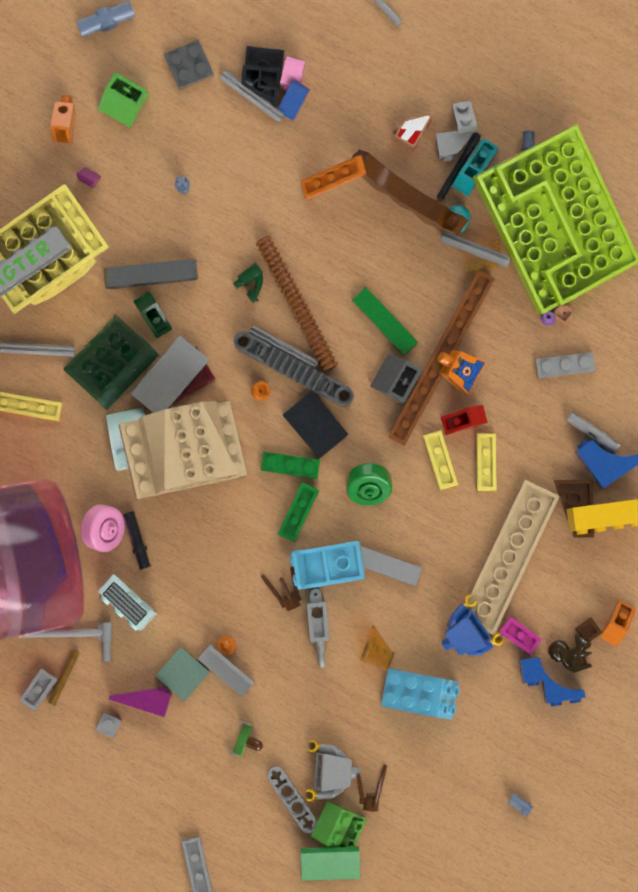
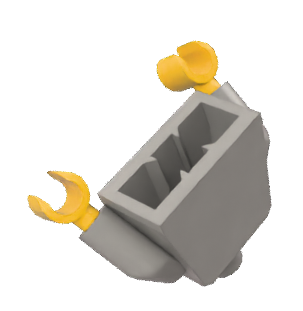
[305,740,361,801]

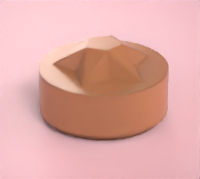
[554,303,574,323]

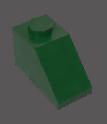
[133,291,172,339]

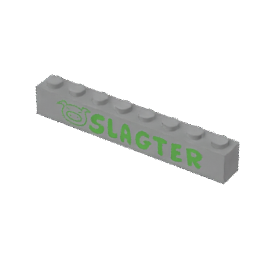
[0,226,72,297]

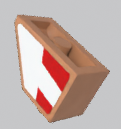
[393,113,433,152]

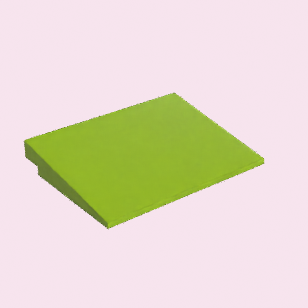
[472,124,638,314]

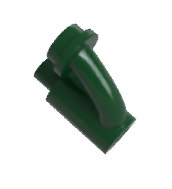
[233,263,263,303]

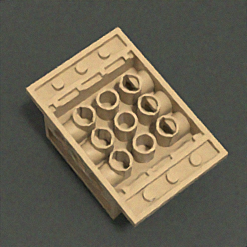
[118,401,247,500]

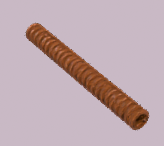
[256,236,338,372]

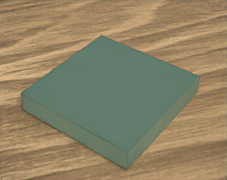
[156,647,210,702]

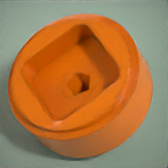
[251,381,270,401]
[217,636,236,655]

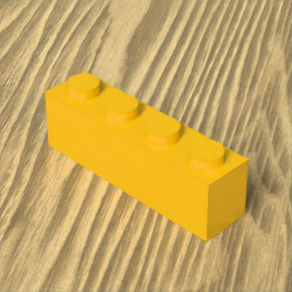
[566,499,638,535]

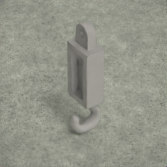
[307,589,330,668]

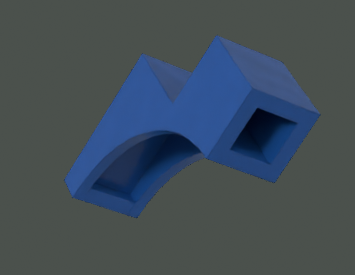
[519,657,586,707]

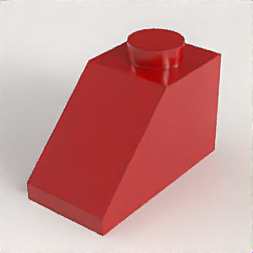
[441,405,488,435]

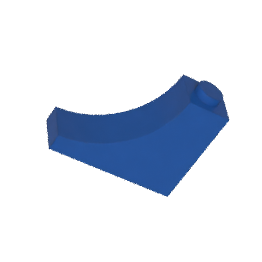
[575,440,638,490]

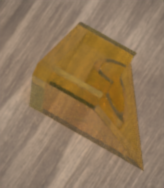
[360,625,394,670]

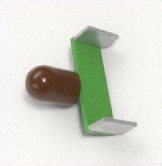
[226,720,263,757]

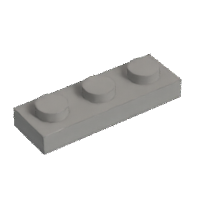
[535,352,595,378]

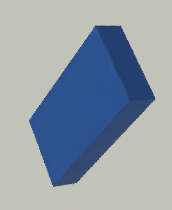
[278,79,310,121]

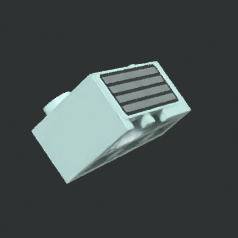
[98,574,158,631]

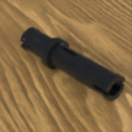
[123,511,151,570]

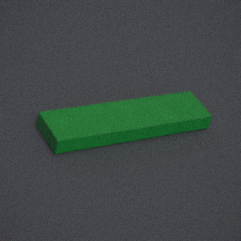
[352,287,418,355]

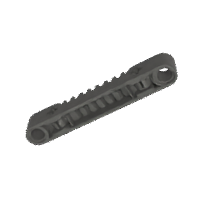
[234,331,354,407]

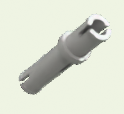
[566,412,621,454]

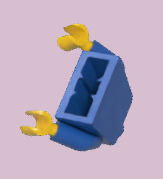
[442,594,503,656]

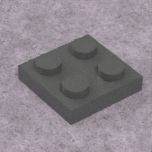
[164,40,214,90]

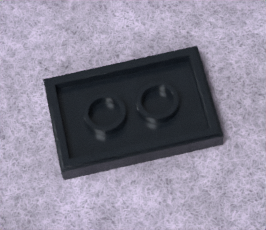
[283,391,349,459]

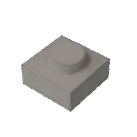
[96,712,122,738]

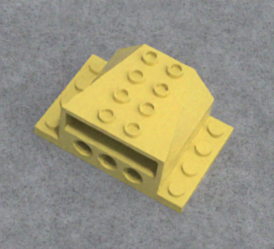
[0,184,109,314]

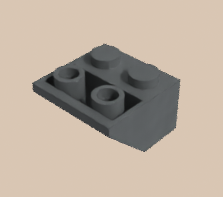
[370,353,423,405]

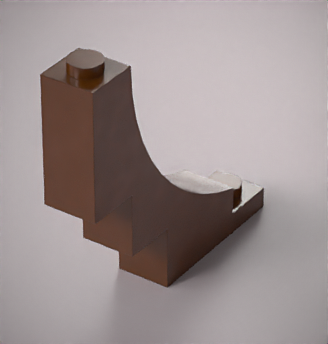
[352,149,468,236]

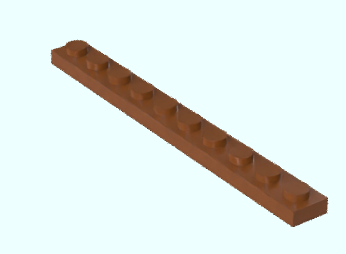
[388,270,495,446]

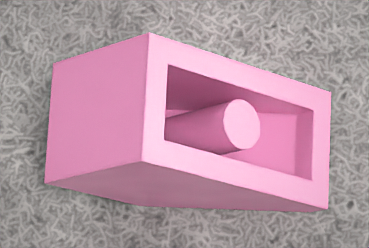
[280,56,305,92]

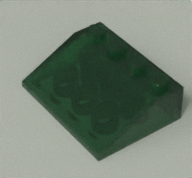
[63,315,159,410]

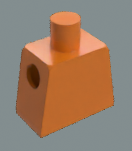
[50,95,76,144]

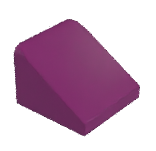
[76,167,101,188]

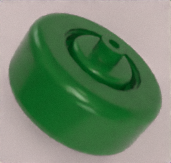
[346,463,392,506]

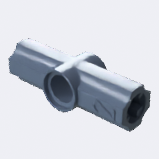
[76,0,135,38]

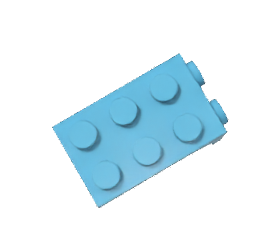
[290,541,366,589]
[381,668,460,720]

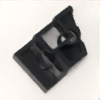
[241,46,285,106]

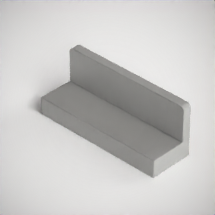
[198,644,254,696]

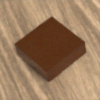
[575,617,602,642]

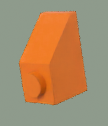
[600,600,636,647]

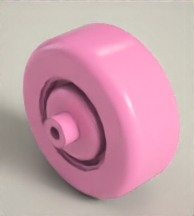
[81,504,125,552]

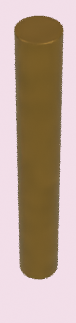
[48,650,79,706]

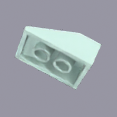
[106,407,145,471]

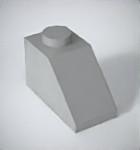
[435,130,474,162]

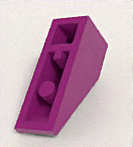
[109,686,172,717]

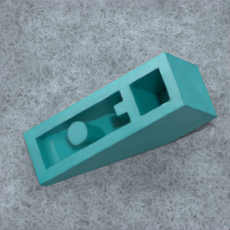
[452,138,499,196]

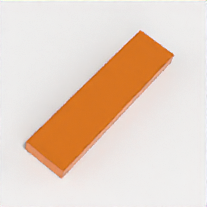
[301,156,366,199]

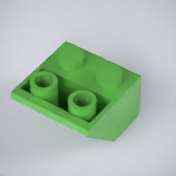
[98,72,150,128]
[311,801,367,847]

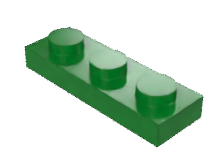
[261,451,320,479]
[277,482,319,543]

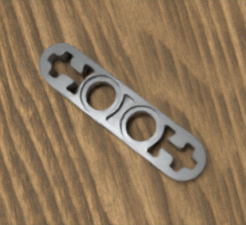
[267,766,317,833]

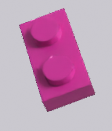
[499,617,542,655]

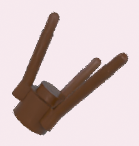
[261,567,302,612]
[357,765,387,812]

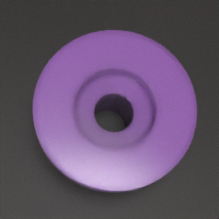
[540,311,556,326]

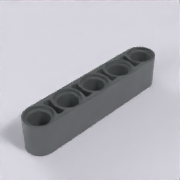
[104,259,198,289]

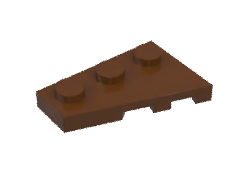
[554,480,594,538]

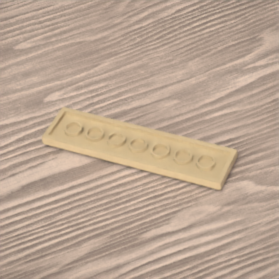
[468,480,560,635]

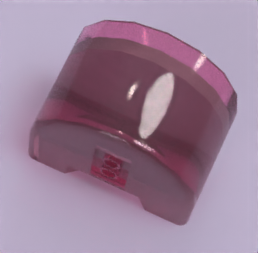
[0,479,84,641]

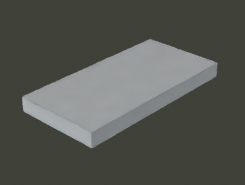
[131,336,209,413]

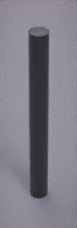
[436,132,481,200]

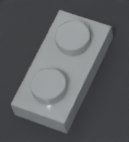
[452,101,477,134]
[19,668,58,711]

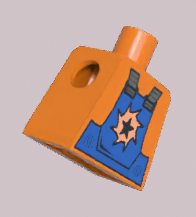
[437,350,486,394]

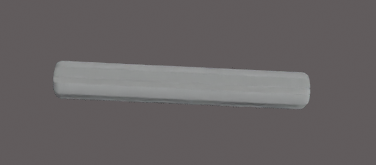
[220,70,284,122]
[441,232,510,267]
[249,326,318,369]
[0,342,75,357]

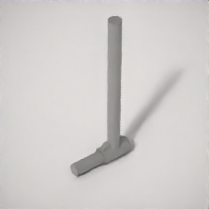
[11,623,112,662]

